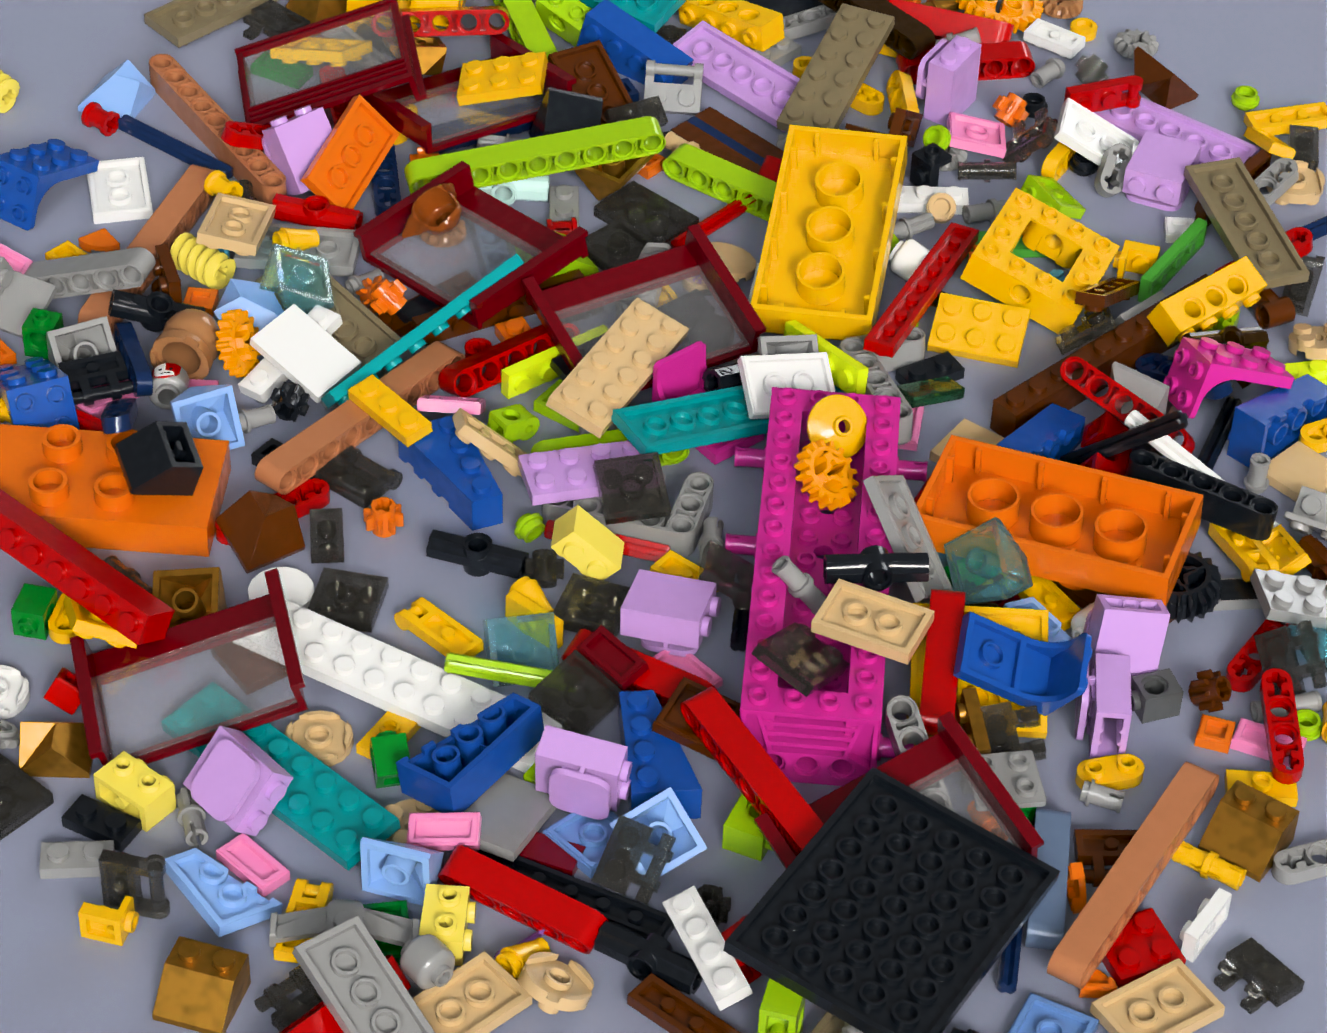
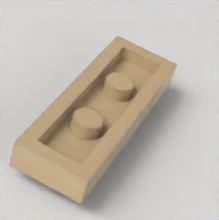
[452,408,527,477]

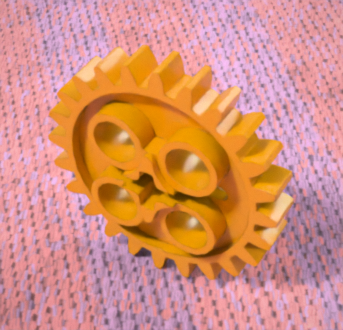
[955,0,1044,34]

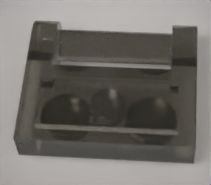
[316,446,403,508]
[698,540,754,610]
[98,849,170,919]

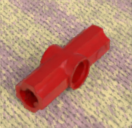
[272,193,363,230]

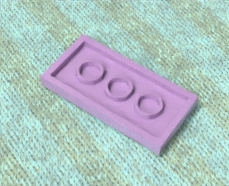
[518,440,660,506]

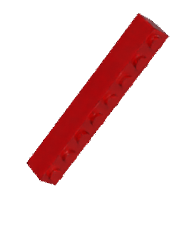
[0,489,175,645]

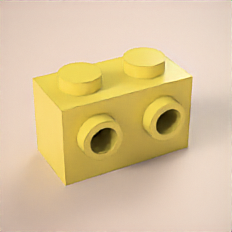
[551,505,624,584]
[93,751,177,832]
[419,884,476,966]

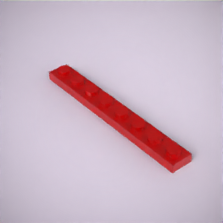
[863,222,979,358]

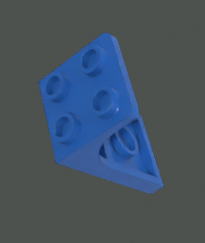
[0,139,99,230]
[0,357,80,430]
[953,611,1093,716]

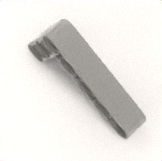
[840,327,926,445]
[542,472,714,557]

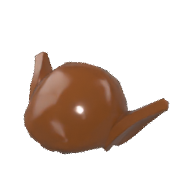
[401,183,462,238]

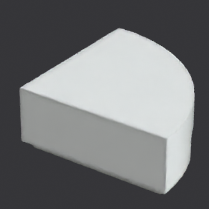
[1164,217,1194,243]

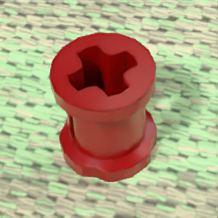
[81,102,120,137]
[546,217,577,235]

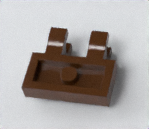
[151,244,182,303]

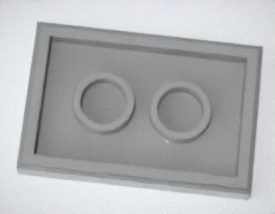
[464,773,556,862]

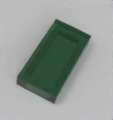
[897,376,965,408]

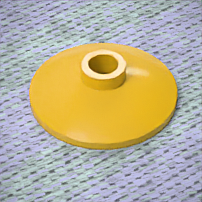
[807,395,867,458]

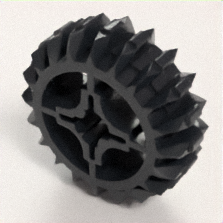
[1166,550,1222,624]

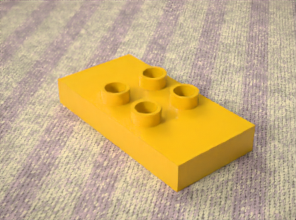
[751,125,908,340]

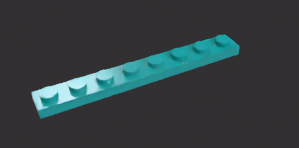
[321,253,524,409]

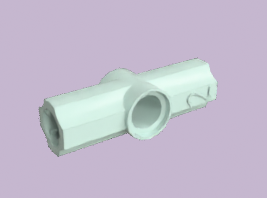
[478,176,550,205]

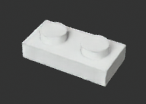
[1023,18,1086,59]
[1179,888,1232,963]

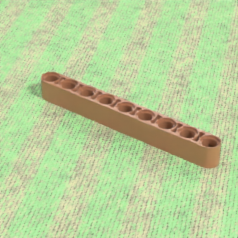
[149,54,287,204]
[78,164,216,334]
[255,341,465,495]
[1047,761,1219,989]

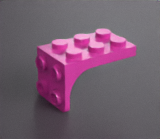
[1163,337,1295,419]
[652,341,764,465]

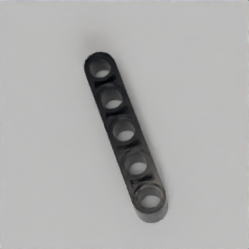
[1124,449,1278,541]

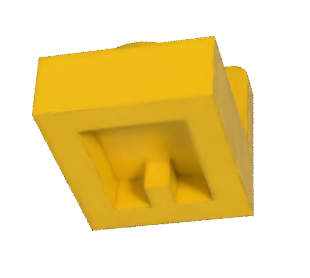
[1113,240,1160,278]
[78,895,139,946]

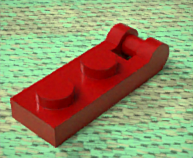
[1064,75,1143,112]

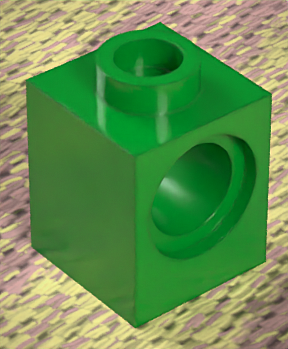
[22,308,64,360]
[11,583,58,640]
[369,731,410,789]

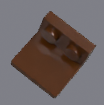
[845,107,923,148]

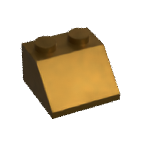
[1198,780,1300,882]
[152,936,251,1033]

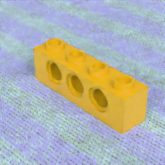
[678,0,785,52]
[1147,256,1267,346]

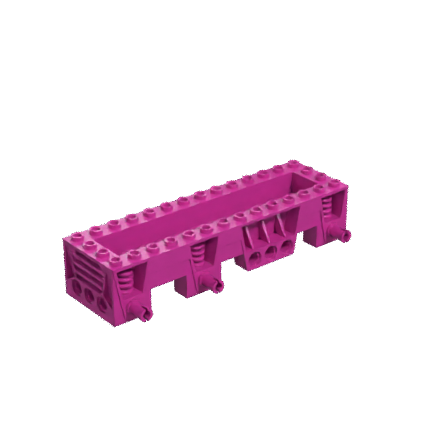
[725,387,928,786]

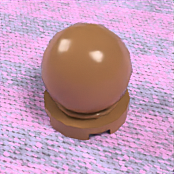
[149,308,220,380]

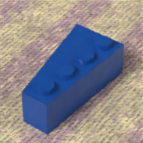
[577,0,694,85]
[1227,374,1327,468]
[996,403,1086,460]
[398,415,503,531]
[618,690,702,819]
[396,692,544,813]

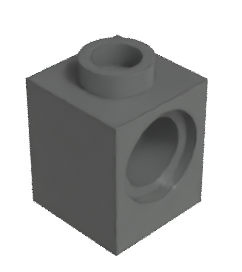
[1131,668,1184,724]

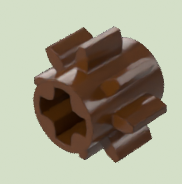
[1188,669,1232,713]

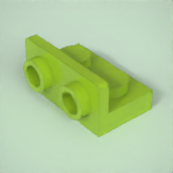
[1020,174,1086,219]

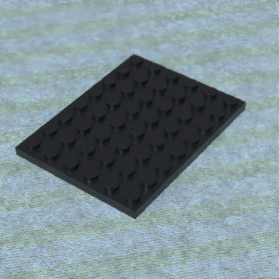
[723,767,1060,1033]

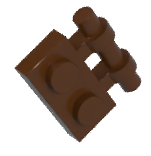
[1073,829,1137,887]

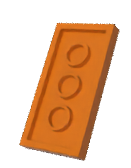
[300,94,400,209]

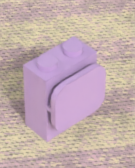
[916,35,982,127]
[262,105,332,196]
[1122,130,1202,211]
[620,569,721,657]
[1083,594,1170,680]
[1075,653,1132,759]
[535,725,632,820]
[183,726,294,836]

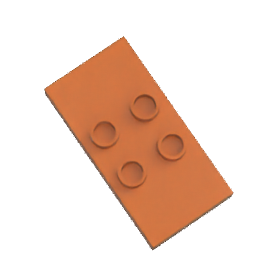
[0,424,231,557]
[916,435,1204,606]

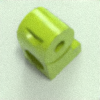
[487,404,540,443]

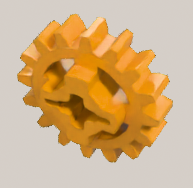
[215,309,261,378]
[794,439,859,511]

